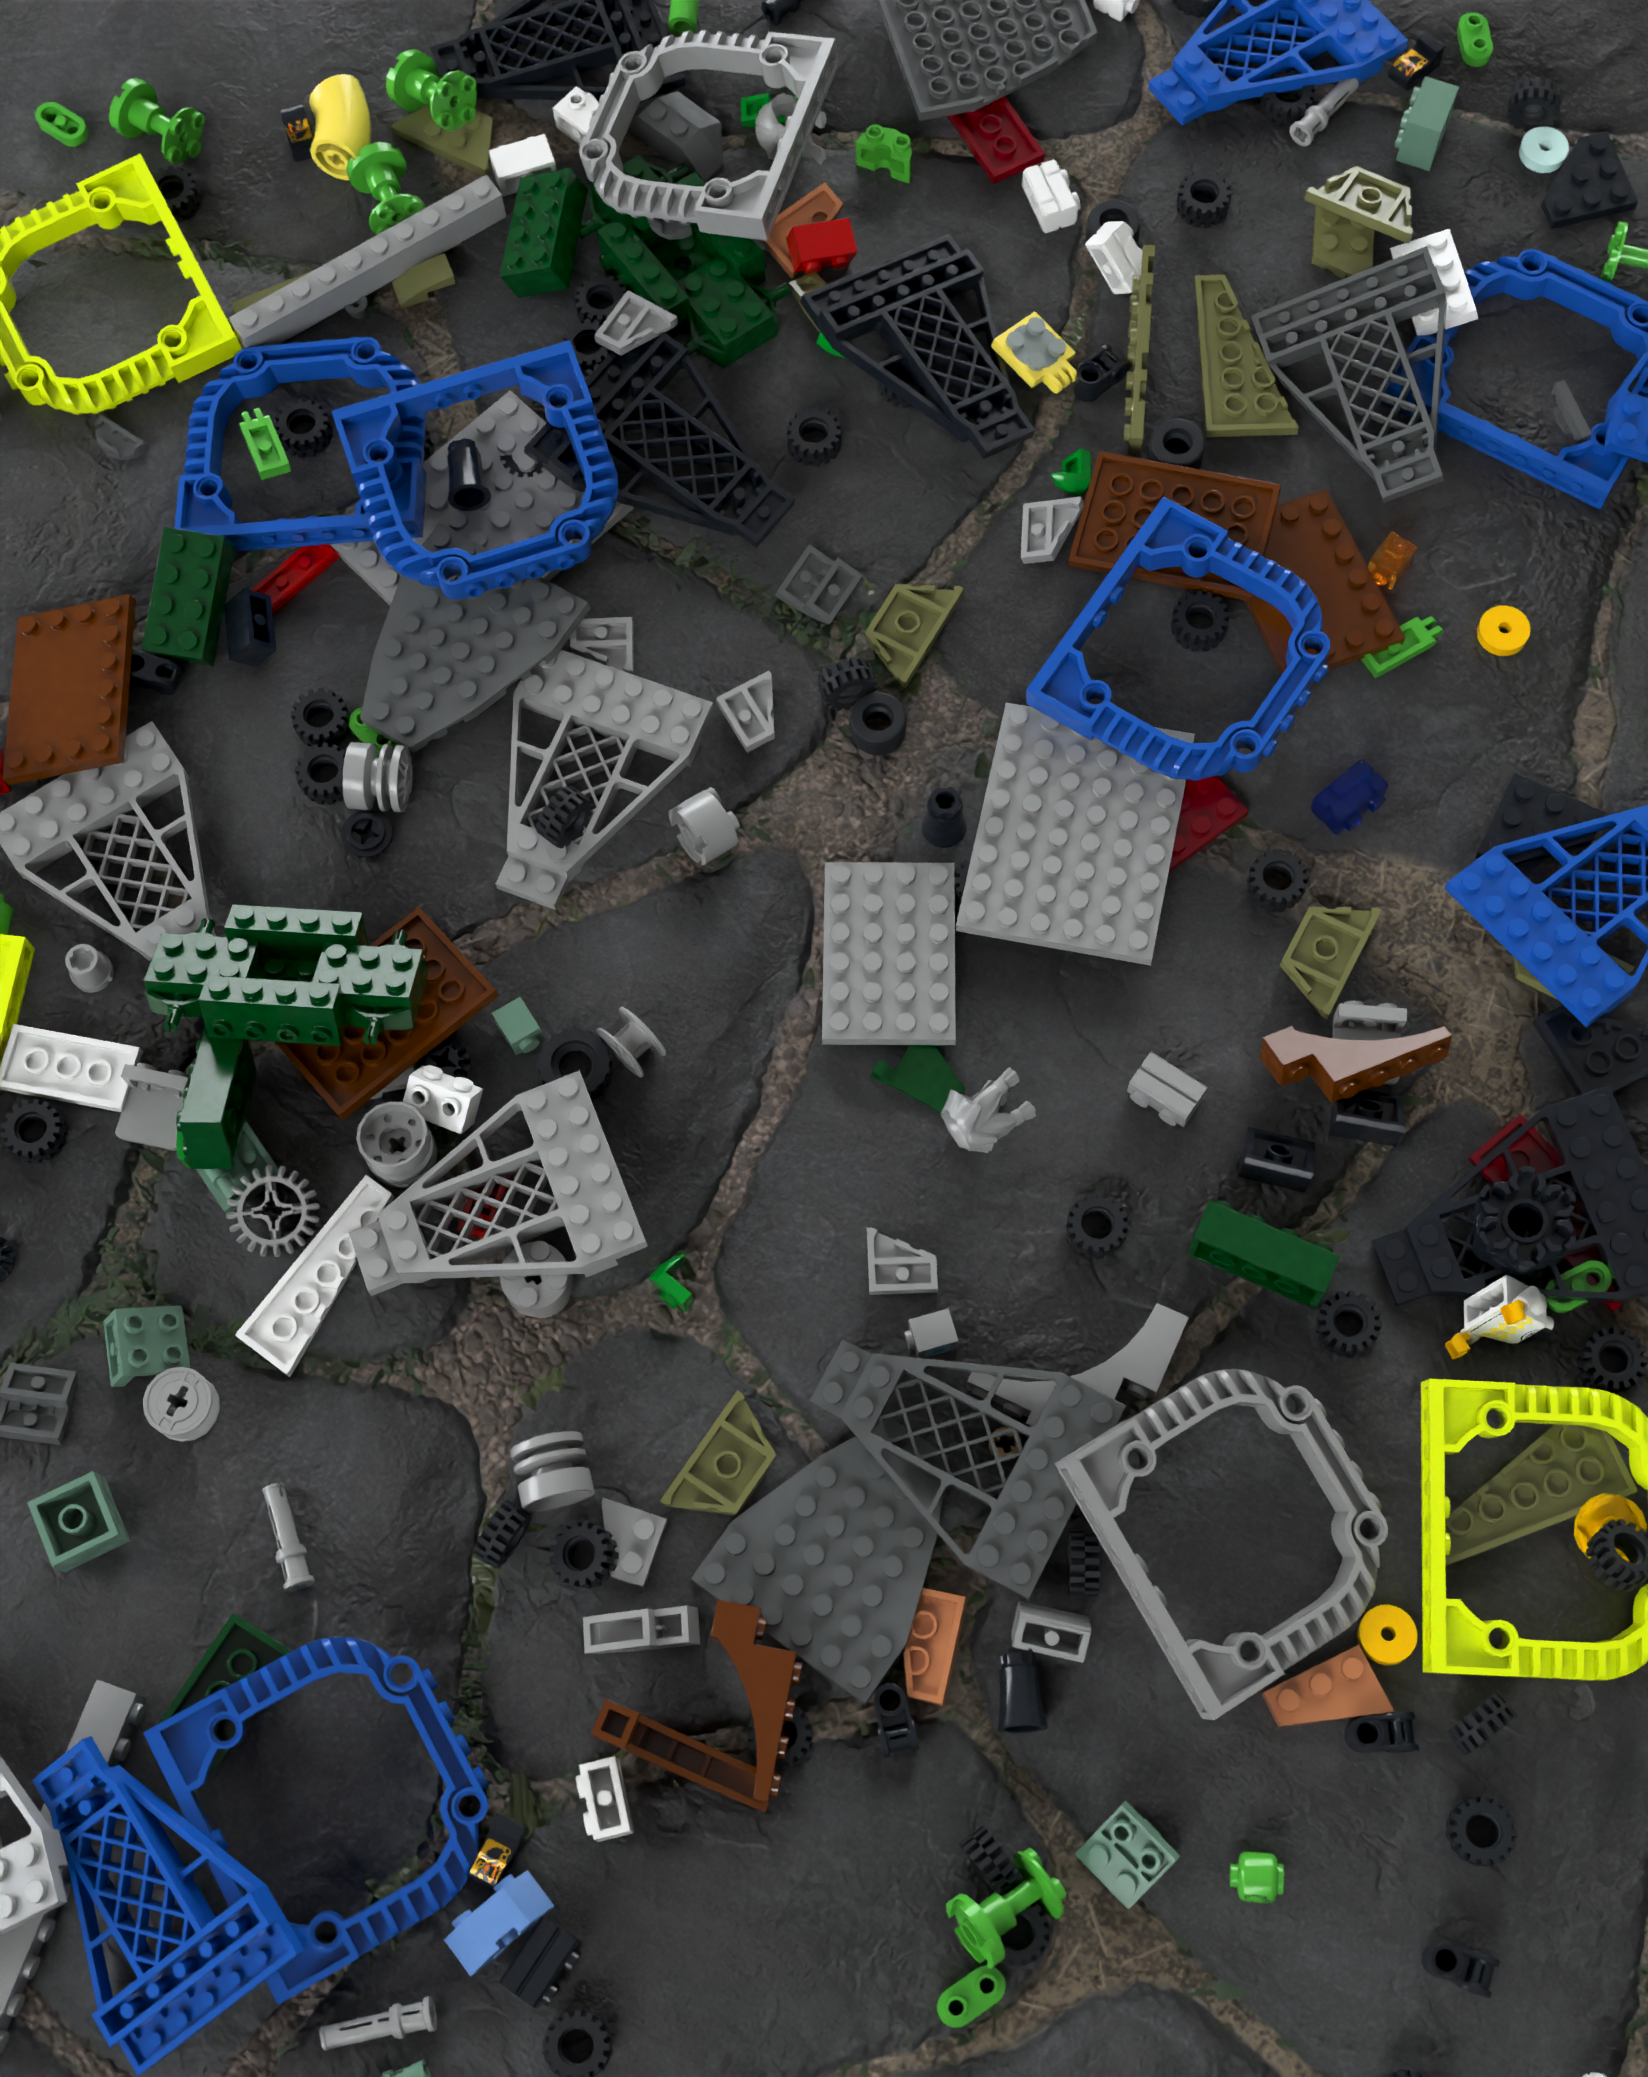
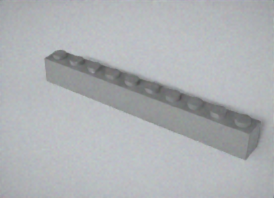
[229,174,506,348]
[0,1680,146,2054]

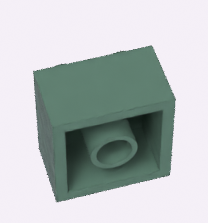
[1394,76,1459,171]
[27,1471,130,1572]

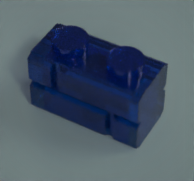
[1310,759,1388,835]

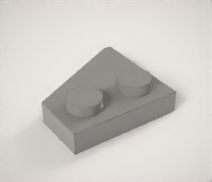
[594,290,678,355]
[1021,497,1084,564]
[570,617,634,675]
[716,671,775,753]
[867,1228,938,1295]
[601,1498,668,1588]

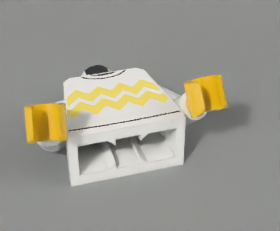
[1445,1275,1554,1359]

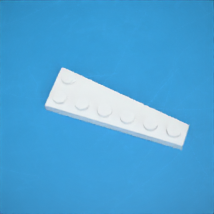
[235,1175,394,1377]

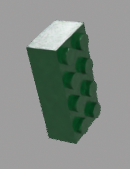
[500,168,588,298]
[142,527,236,667]
[176,1026,257,1169]
[1187,1200,1340,1310]
[157,1613,293,1780]

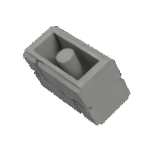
[1127,1052,1208,1127]
[1011,1601,1092,1663]

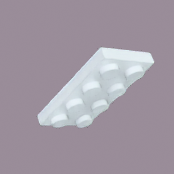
[1390,229,1478,336]
[0,1024,143,1113]

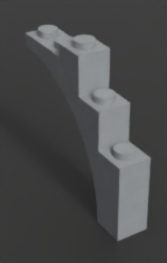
[966,1303,1189,1427]

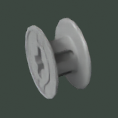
[596,1007,666,1078]
[143,1367,220,1442]

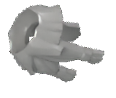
[755,93,827,165]
[941,1067,1036,1153]

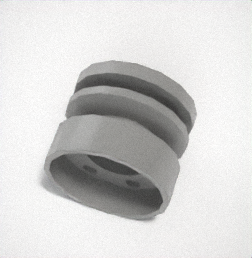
[342,742,413,812]
[356,1101,438,1188]
[510,1431,595,1512]

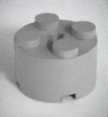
[669,787,740,865]
[500,1241,573,1318]

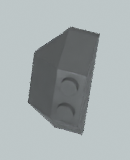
[628,91,724,184]

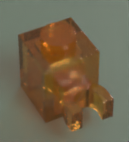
[1368,531,1418,590]

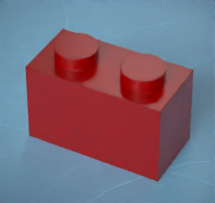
[786,218,858,274]

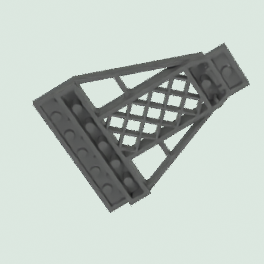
[1251,246,1447,503]
[810,1339,1126,1599]

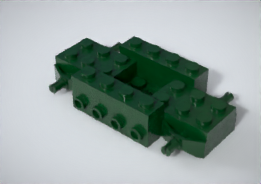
[579,155,791,368]
[144,905,428,1046]

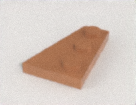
[759,182,843,280]
[903,1588,968,1706]
[1261,1645,1395,1727]

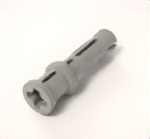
[1289,78,1359,146]
[262,1482,315,1592]
[320,1996,437,2051]

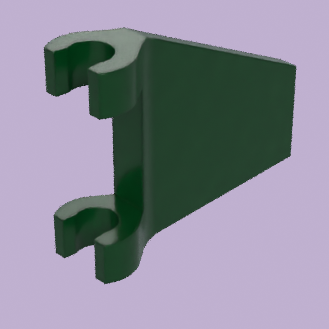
[870,1045,965,1113]

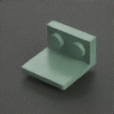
[103,1305,190,1387]

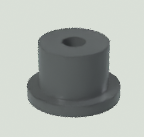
[344,296,368,318]

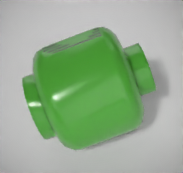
[1230,1851,1284,1904]

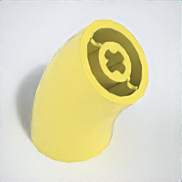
[309,74,371,181]

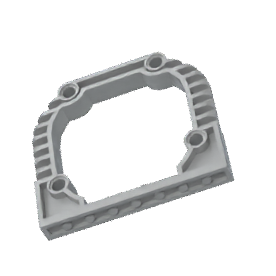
[579,30,840,241]
[1054,1369,1388,1720]

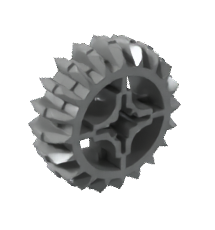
[226,1165,320,1257]

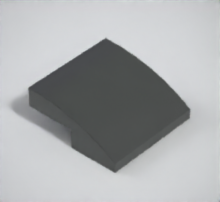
[774,544,863,625]
[0,1363,78,1445]

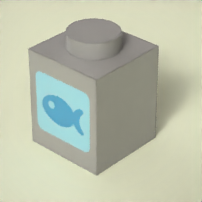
[904,1308,959,1359]

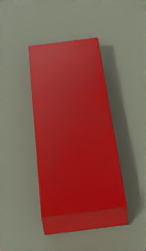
[251,544,340,614]

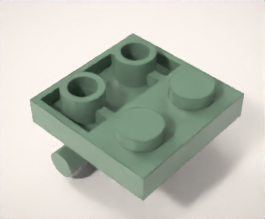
[189,1122,279,1214]
[1075,1801,1180,1910]

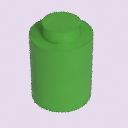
[668,0,699,37]

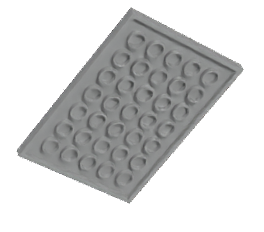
[329,390,634,606]
[956,703,1195,966]

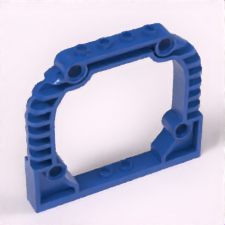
[1380,249,1648,510]
[175,337,426,552]
[331,340,618,600]
[1026,496,1330,781]
[143,1637,489,2005]

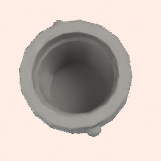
[65,944,114,993]

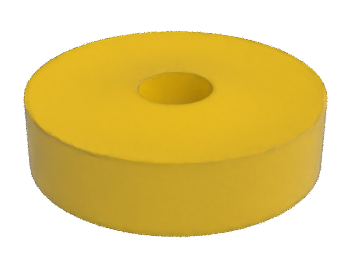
[1477,605,1530,656]
[1357,1605,1417,1665]

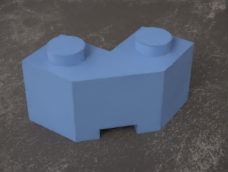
[444,1870,554,1977]

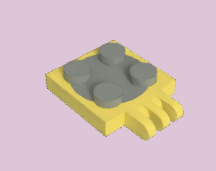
[991,311,1077,394]

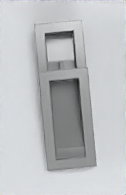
[583,1605,700,1654]

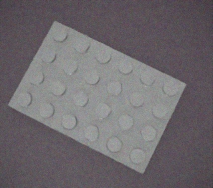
[822,862,956,1045]

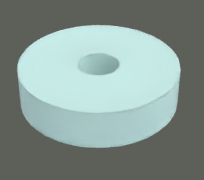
[1519,127,1569,173]

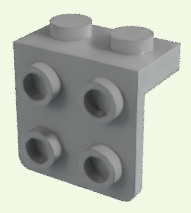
[1332,1001,1407,1085]
[115,1063,190,1151]

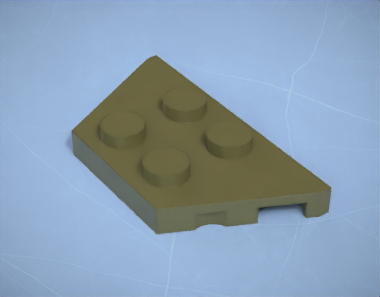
[391,105,494,176]
[1304,166,1413,244]
[1311,206,1374,279]
[865,584,964,688]
[1280,906,1382,1019]
[660,1390,777,1516]

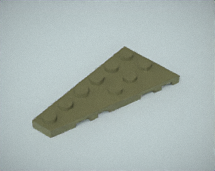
[1123,245,1155,455]
[1194,275,1299,437]
[1445,1424,1638,1567]

